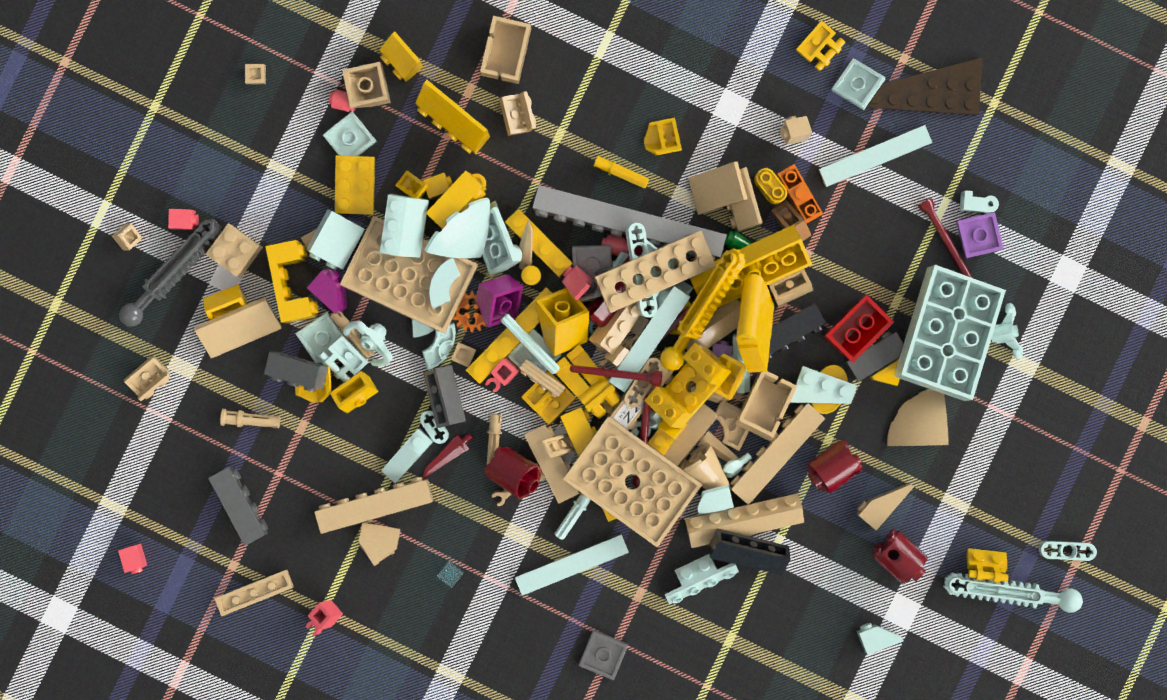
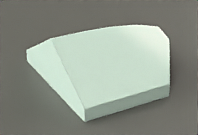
[697,485,734,515]

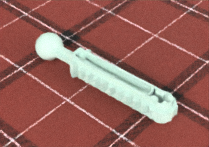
[943,572,1083,613]

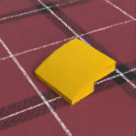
[522,370,577,425]

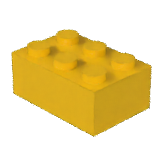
[426,171,486,229]

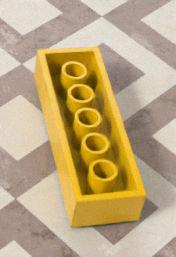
[690,225,812,308]

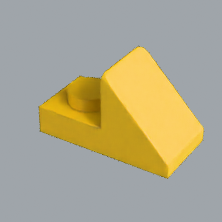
[648,420,687,456]

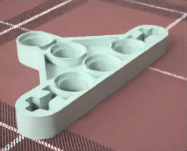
[626,223,675,317]

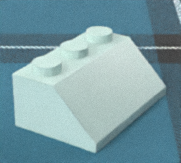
[380,194,429,258]

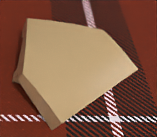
[359,522,400,566]

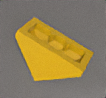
[395,171,428,199]
[869,358,900,386]

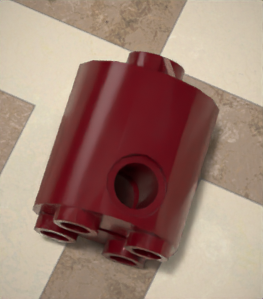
[808,439,863,494]
[484,447,541,499]
[872,529,928,585]

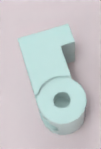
[959,191,999,214]

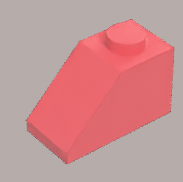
[562,265,593,300]

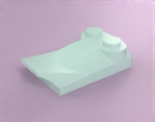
[482,201,522,275]

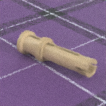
[220,409,281,428]

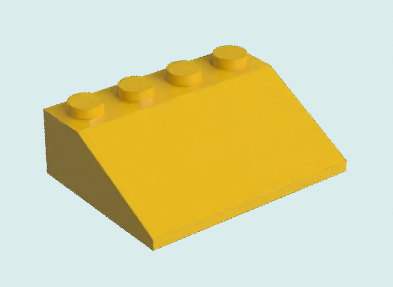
[415,80,490,154]

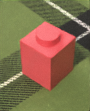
[168,209,199,230]
[118,543,147,575]

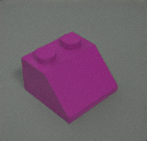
[307,268,347,314]
[477,275,523,327]

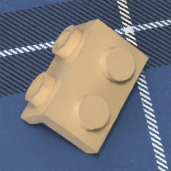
[499,91,536,136]
[124,355,170,401]

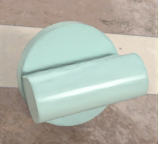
[649,410,663,429]

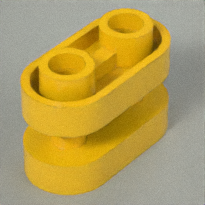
[754,168,787,205]

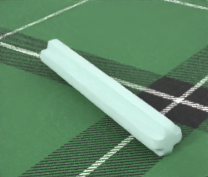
[501,314,560,374]

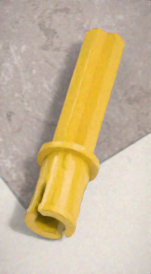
[593,155,649,188]

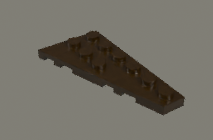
[866,57,983,116]

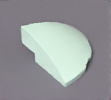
[425,198,490,258]

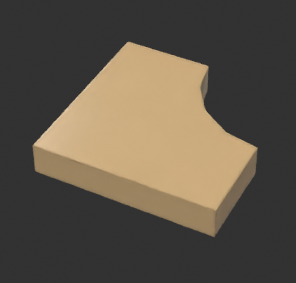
[715,400,749,451]

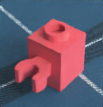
[486,357,520,392]
[306,600,343,636]

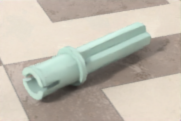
[555,493,591,540]

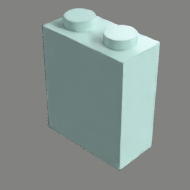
[306,209,365,270]

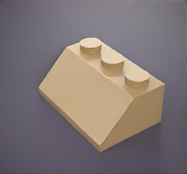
[726,167,762,232]

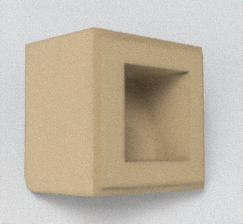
[112,223,142,250]

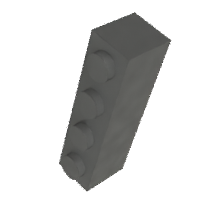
[208,466,268,546]

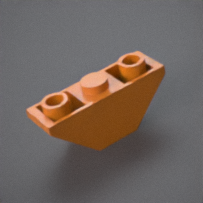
[778,164,823,224]

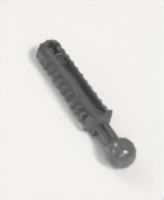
[119,219,222,327]

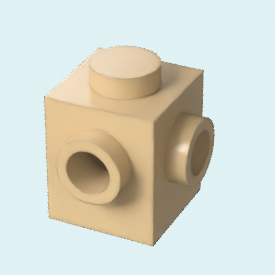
[780,116,812,145]

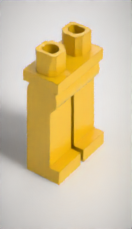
[556,344,620,419]

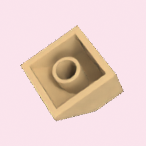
[342,62,391,108]

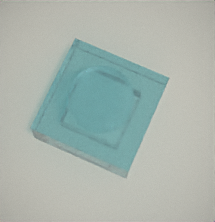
[437,561,464,588]

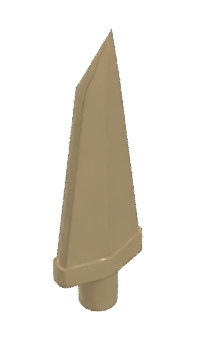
[519,220,533,270]
[697,430,745,472]

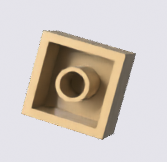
[206,223,263,278]

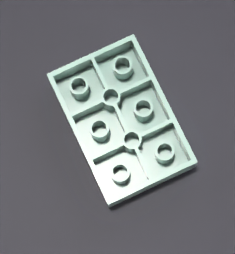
[894,265,1006,401]

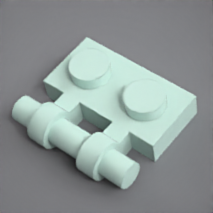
[318,334,369,383]

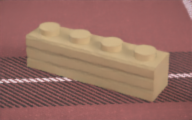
[519,359,566,397]

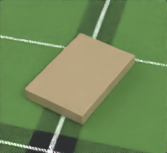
[688,162,748,215]

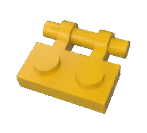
[796,20,845,71]
[967,548,1008,583]

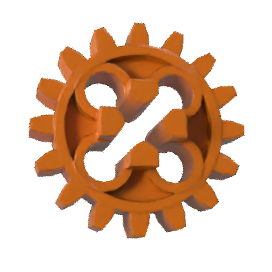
[453,291,487,333]

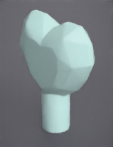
[723,453,752,478]

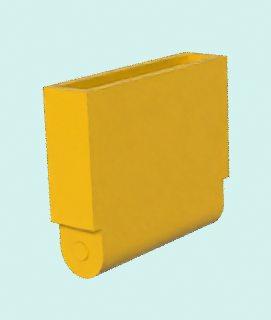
[736,274,774,372]

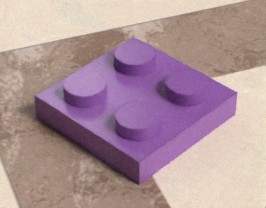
[956,212,1004,259]

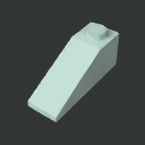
[381,428,434,483]

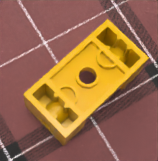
[265,240,319,324]
[644,343,732,429]

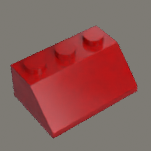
[823,295,894,363]

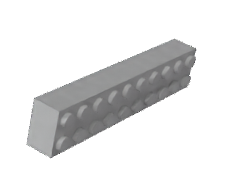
[533,185,726,261]

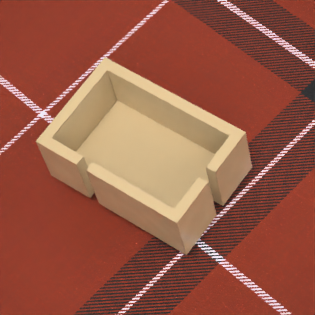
[480,16,531,84]
[734,371,797,441]

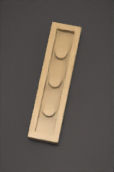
[215,569,294,616]

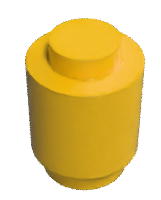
[521,266,541,286]

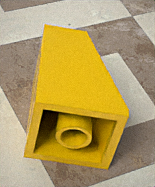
[536,288,589,356]

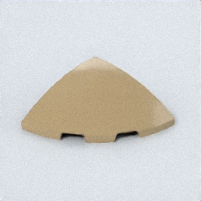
[887,389,949,446]

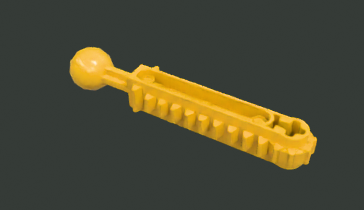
[660,249,745,371]

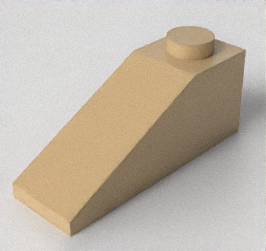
[856,483,914,530]

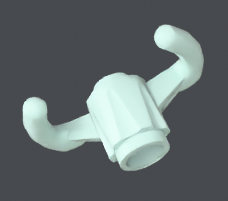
[991,303,1023,360]
[343,321,393,367]

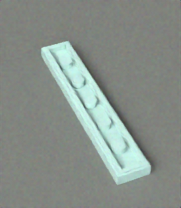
[819,125,932,187]
[609,286,690,393]
[515,534,629,596]

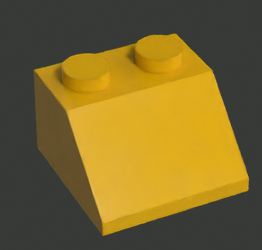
[380,32,423,82]

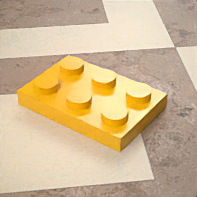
[335,155,375,215]

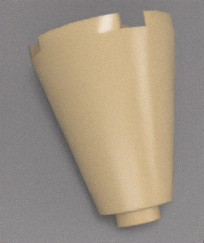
[680,444,730,490]

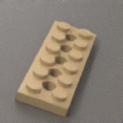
[594,230,716,313]

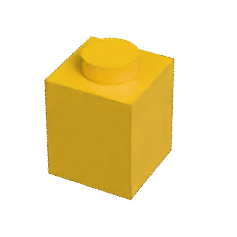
[422,173,453,200]

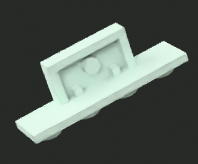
[665,554,739,605]

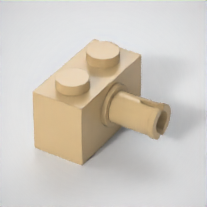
[769,269,813,307]

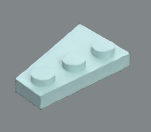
[790,366,857,404]

